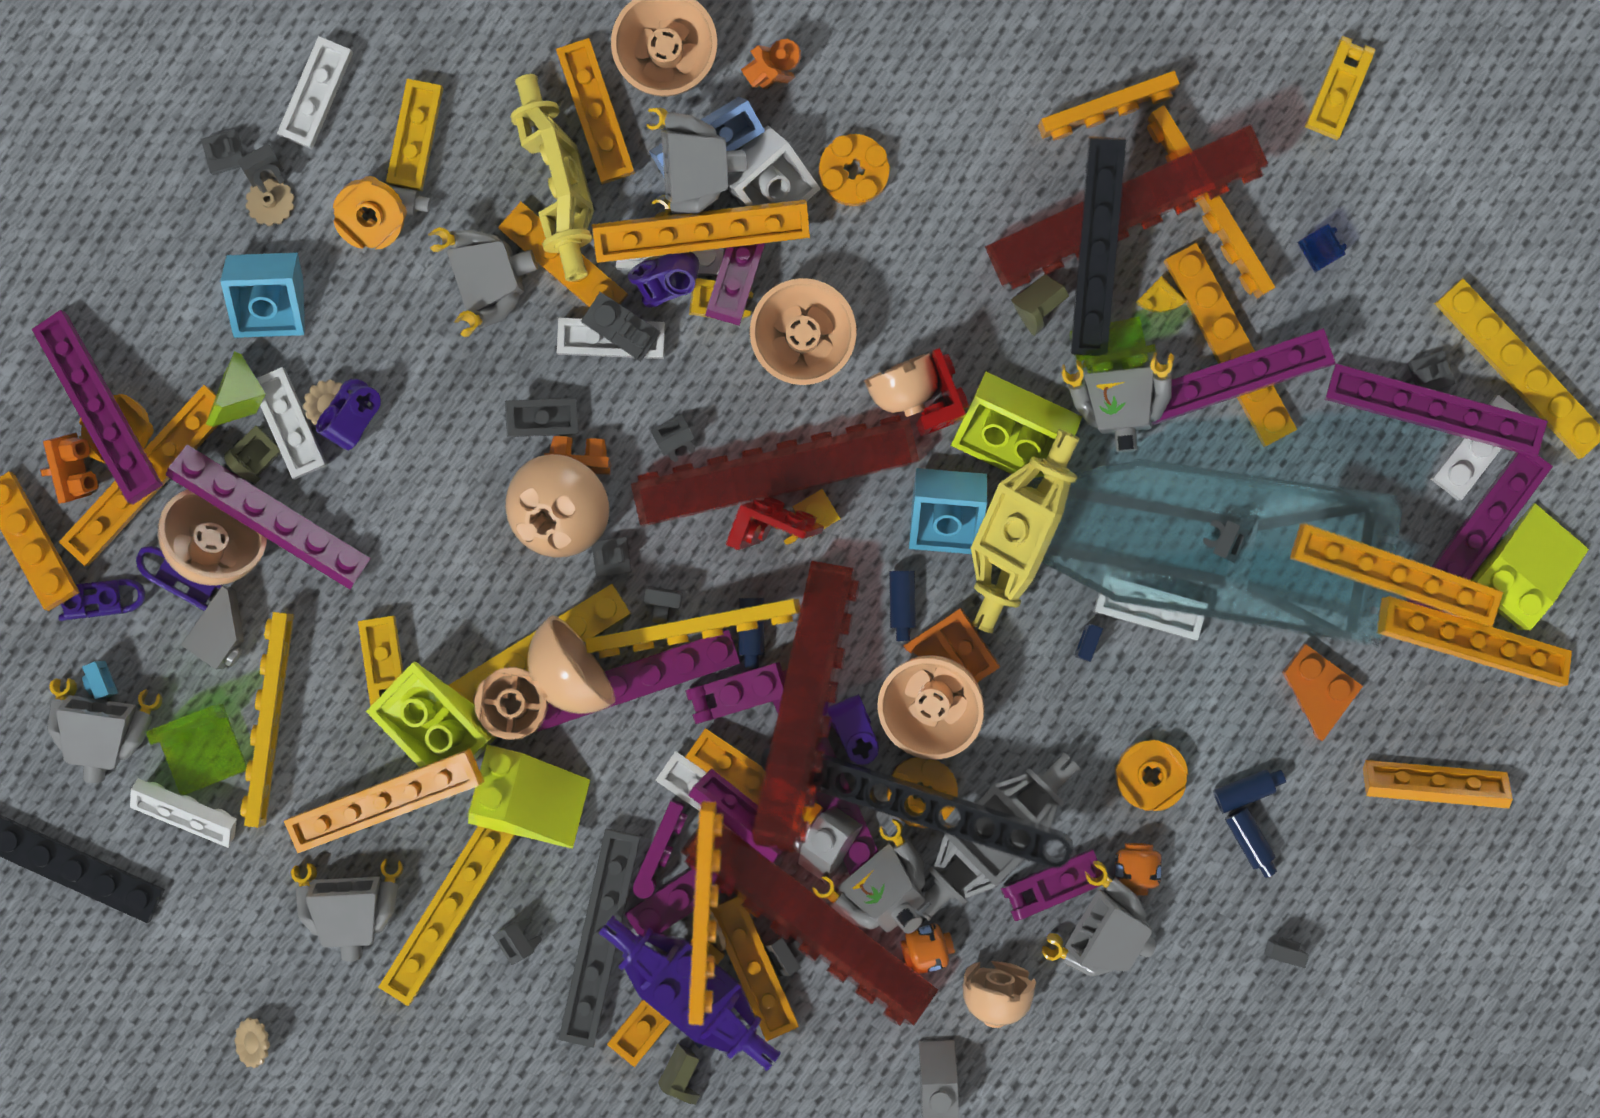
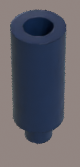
[889,571,916,641]
[739,598,765,669]
[1213,769,1286,814]
[1225,807,1277,878]

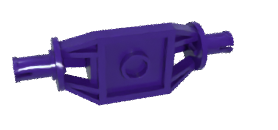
[598,915,781,1071]

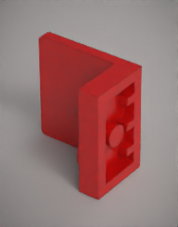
[916,348,969,437]
[725,496,824,550]

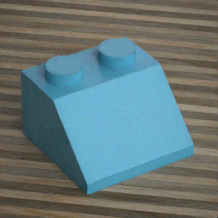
[220,253,305,338]
[909,468,987,554]

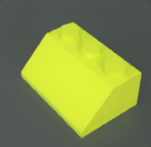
[951,372,1082,482]

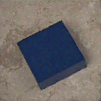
[1074,624,1103,662]

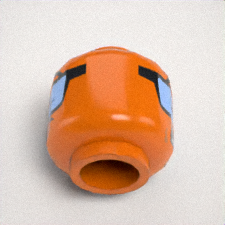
[1115,843,1162,896]
[900,923,955,974]

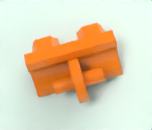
[741,39,801,89]
[40,433,99,504]
[544,436,611,475]

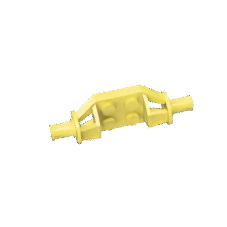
[510,74,594,281]
[971,429,1080,633]

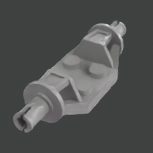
[917,752,1080,921]

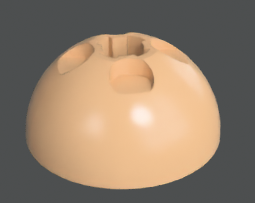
[611,0,717,97]
[750,278,857,385]
[505,454,609,558]
[158,489,267,586]
[528,615,615,714]
[877,655,984,760]

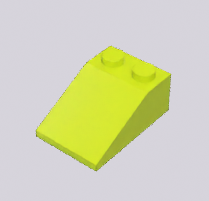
[1470,503,1589,630]
[366,662,497,768]
[468,745,590,849]

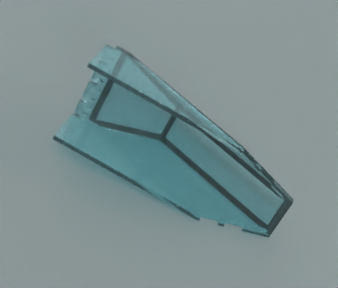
[1027,459,1403,648]

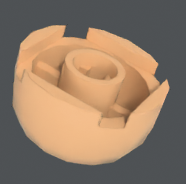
[864,353,938,417]
[474,667,548,740]
[963,961,1036,1028]

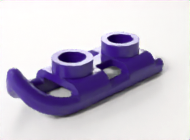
[136,546,223,611]
[58,579,145,621]

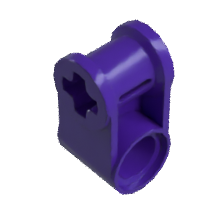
[628,252,699,308]
[316,378,381,450]
[826,694,879,765]

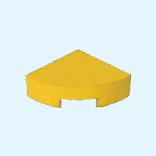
[1135,276,1187,313]

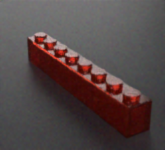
[985,124,1269,290]
[631,415,919,527]
[752,561,860,853]
[680,825,938,1026]

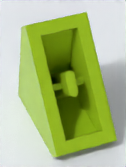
[206,351,266,427]

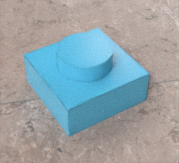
[82,661,118,700]

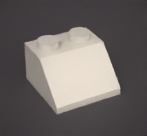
[728,126,821,207]

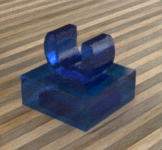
[1297,224,1347,273]

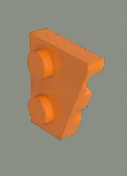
[903,608,1001,683]
[1282,644,1363,741]

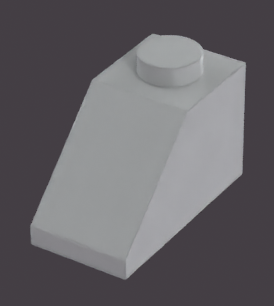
[181,586,244,670]
[798,806,863,884]
[919,1040,959,1118]

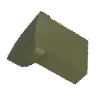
[1011,274,1069,336]
[224,425,281,484]
[658,1043,700,1105]

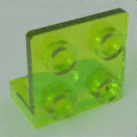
[1069,316,1156,374]
[146,704,247,795]

